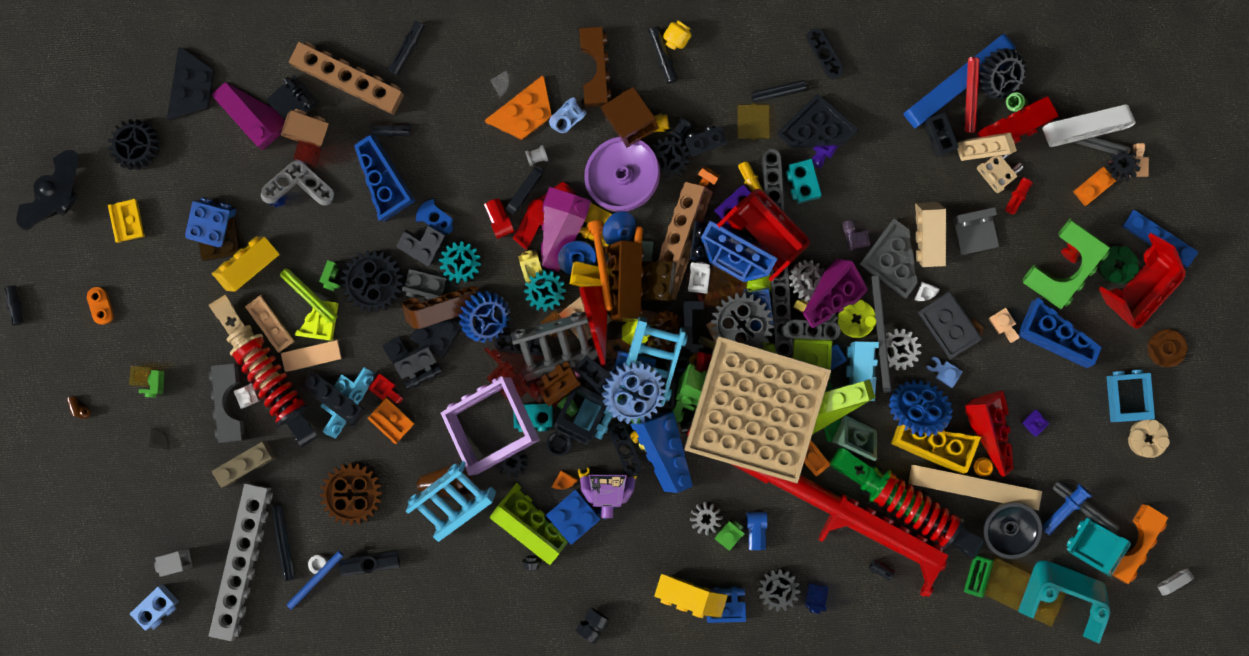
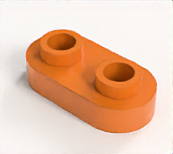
[87,287,114,325]

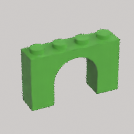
[1023,218,1110,309]

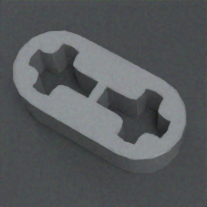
[1157,568,1194,596]

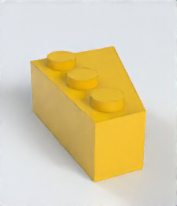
[211,236,279,292]
[654,574,728,618]

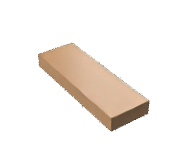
[245,295,295,353]
[281,340,342,372]

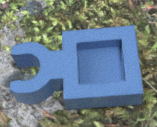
[926,357,962,388]

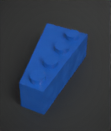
[354,135,416,222]
[1018,298,1102,368]
[630,412,693,493]

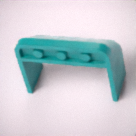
[1018,560,1110,644]

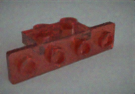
[484,347,542,404]

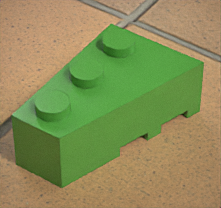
[675,364,707,406]

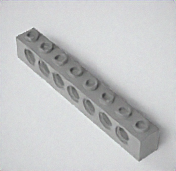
[209,483,273,641]

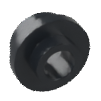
[522,555,542,570]

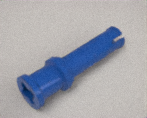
[1042,484,1092,535]

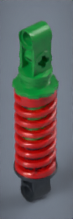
[829,447,985,559]

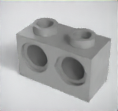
[154,549,193,577]

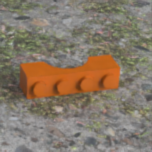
[1112,504,1168,584]

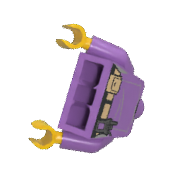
[578,467,637,518]

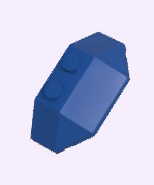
[701,221,778,282]

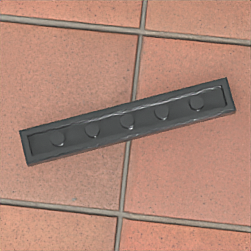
[872,276,891,393]

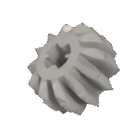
[689,502,723,535]

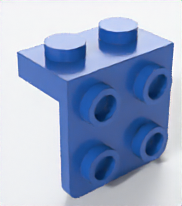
[185,197,236,247]

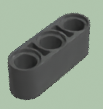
[781,320,840,341]

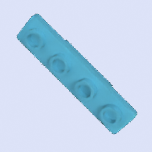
[321,367,377,438]

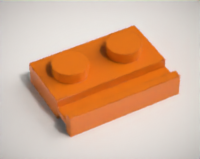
[367,398,415,444]

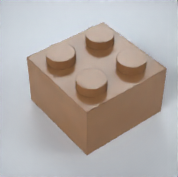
[281,109,328,148]

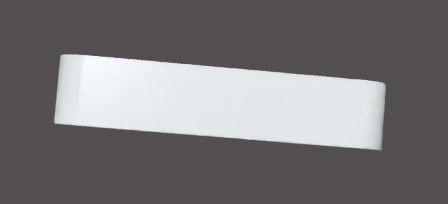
[1042,105,1136,147]

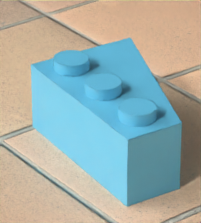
[846,341,879,401]

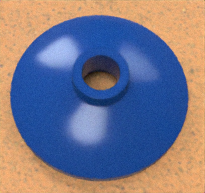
[602,211,636,245]
[558,241,596,275]

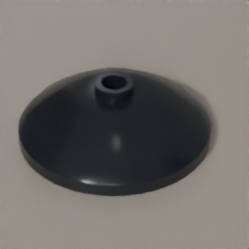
[983,502,1042,559]

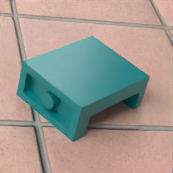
[1067,517,1131,577]

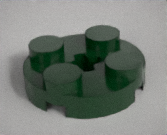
[1098,246,1139,284]

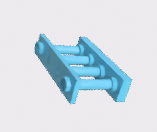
[619,316,688,406]
[406,460,496,542]

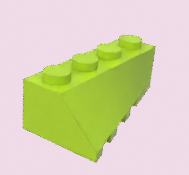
[812,379,876,435]
[489,483,568,565]

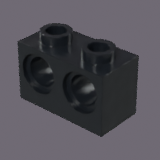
[574,355,613,395]

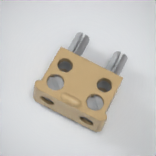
[977,154,1023,193]

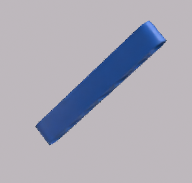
[903,33,1017,129]

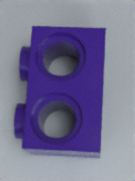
[714,185,751,228]

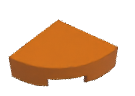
[552,470,577,489]

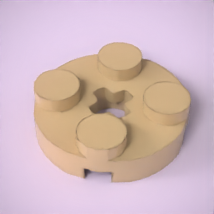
[1128,420,1170,458]

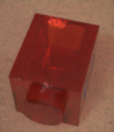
[293,140,321,167]

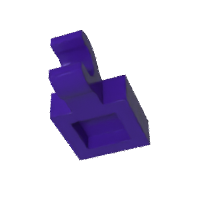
[812,145,839,169]

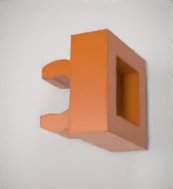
[698,166,720,187]

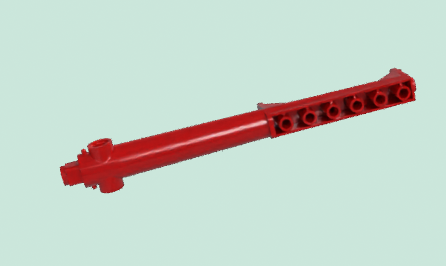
[686,424,949,597]

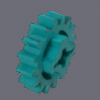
[439,242,481,284]
[524,269,566,312]

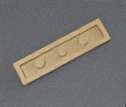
[957,133,1017,161]

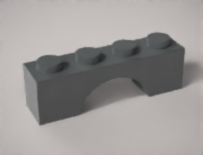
[209,363,246,443]

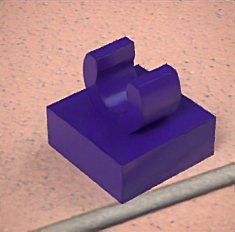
[1021,410,1050,437]

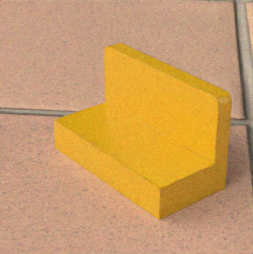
[570,262,611,290]

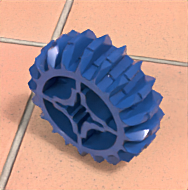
[459,291,511,343]

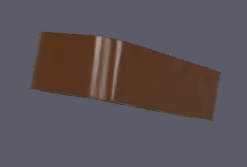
[402,286,479,329]

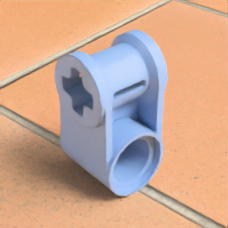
[549,97,587,133]

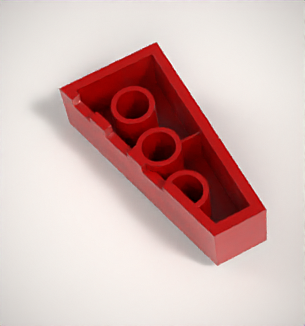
[976,96,1058,144]

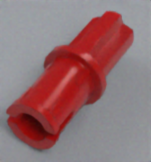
[1005,178,1033,215]

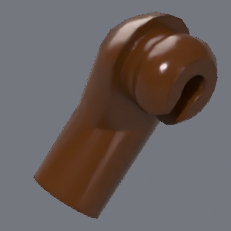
[66,396,91,419]

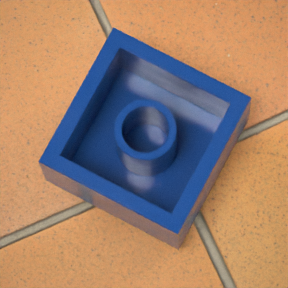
[546,489,601,545]

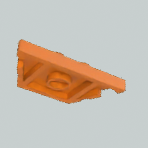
[485,76,552,140]

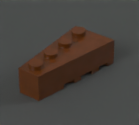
[605,240,644,322]

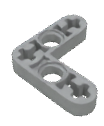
[261,161,334,206]

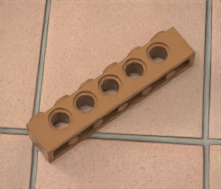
[289,42,404,115]
[656,182,713,300]

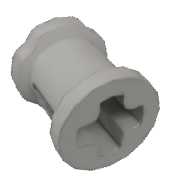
[525,145,548,167]

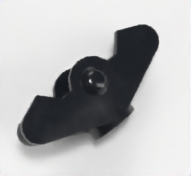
[16,150,79,231]

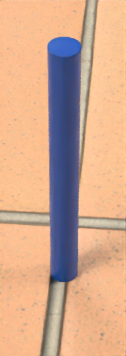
[287,550,344,610]

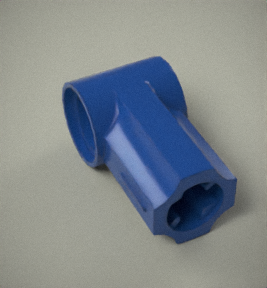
[747,512,767,550]

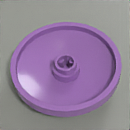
[584,137,660,212]

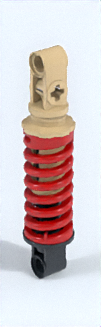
[209,295,318,448]

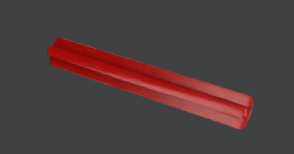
[965,57,980,133]

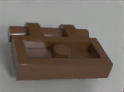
[536,361,580,406]

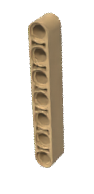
[908,465,1042,510]

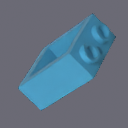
[1106,370,1155,422]

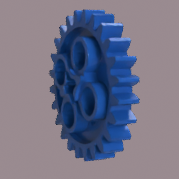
[889,380,953,437]

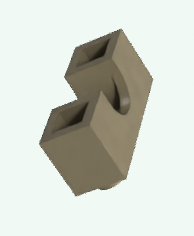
[212,441,277,488]

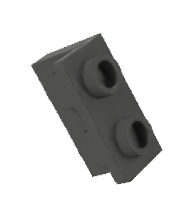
[402,269,447,301]

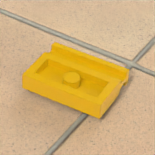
[108,199,145,243]

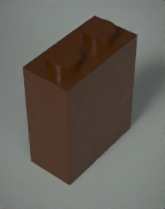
[601,87,659,148]

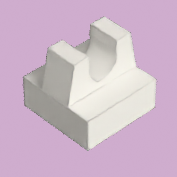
[234,383,260,409]

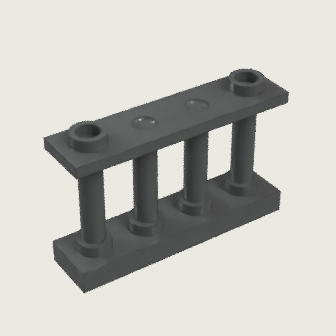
[511,312,599,381]

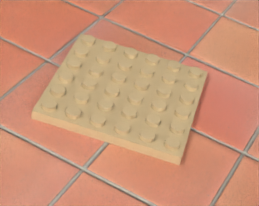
[684,337,831,483]

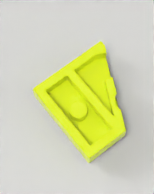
[295,301,338,341]

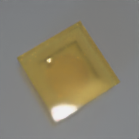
[129,366,152,387]

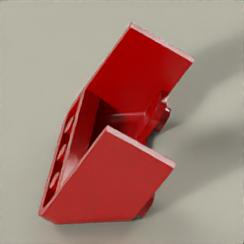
[717,189,810,281]
[1099,233,1186,329]

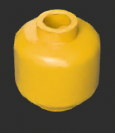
[663,20,691,50]

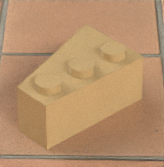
[915,202,946,267]

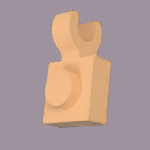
[1129,143,1149,177]
[988,308,1020,343]

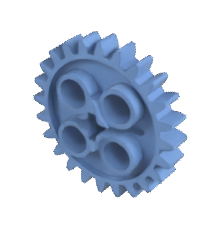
[602,361,666,424]

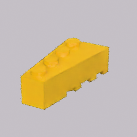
[891,425,981,474]

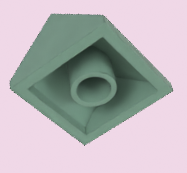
[832,415,877,461]

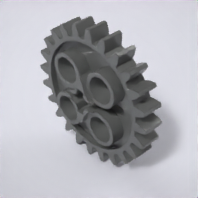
[711,292,774,348]

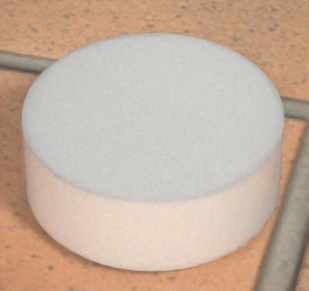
[308,554,328,574]

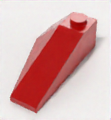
[579,286,608,369]
[965,390,1014,476]

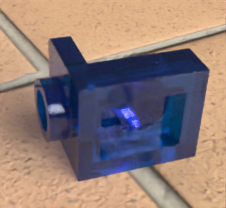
[805,583,829,614]

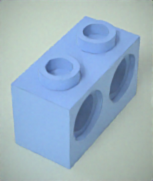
[130,585,179,631]

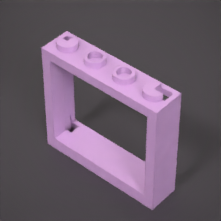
[441,376,540,476]

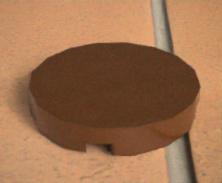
[1147,329,1188,368]

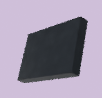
[918,290,983,359]

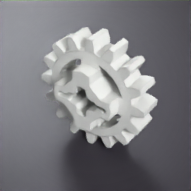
[879,329,921,370]

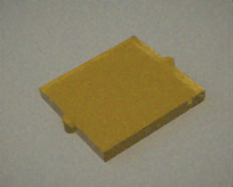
[737,103,769,140]

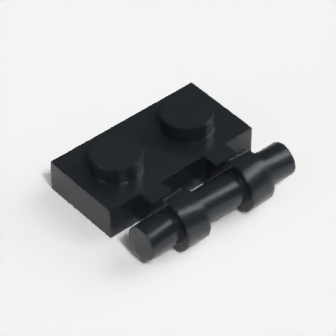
[393,344,442,389]

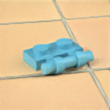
[573,399,614,440]

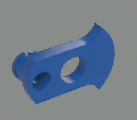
[416,199,453,234]

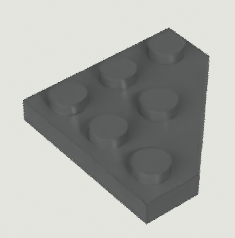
[859,219,917,299]

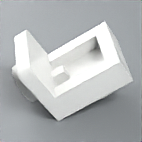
[688,262,711,294]

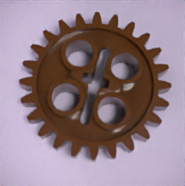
[319,463,383,526]

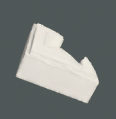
[914,282,940,301]

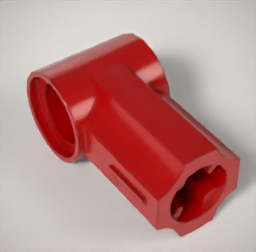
[484,198,515,239]

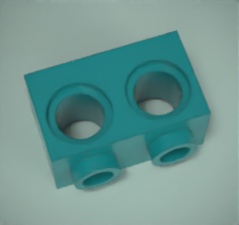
[785,159,821,204]
[513,404,553,432]

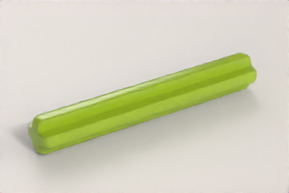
[280,268,338,323]

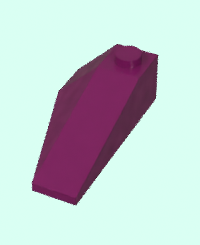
[212,82,285,150]
[541,187,591,272]
[803,259,868,328]

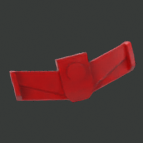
[513,182,577,251]

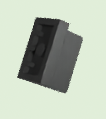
[953,207,999,255]

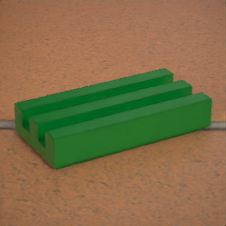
[964,556,994,598]

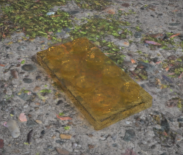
[985,558,1067,627]

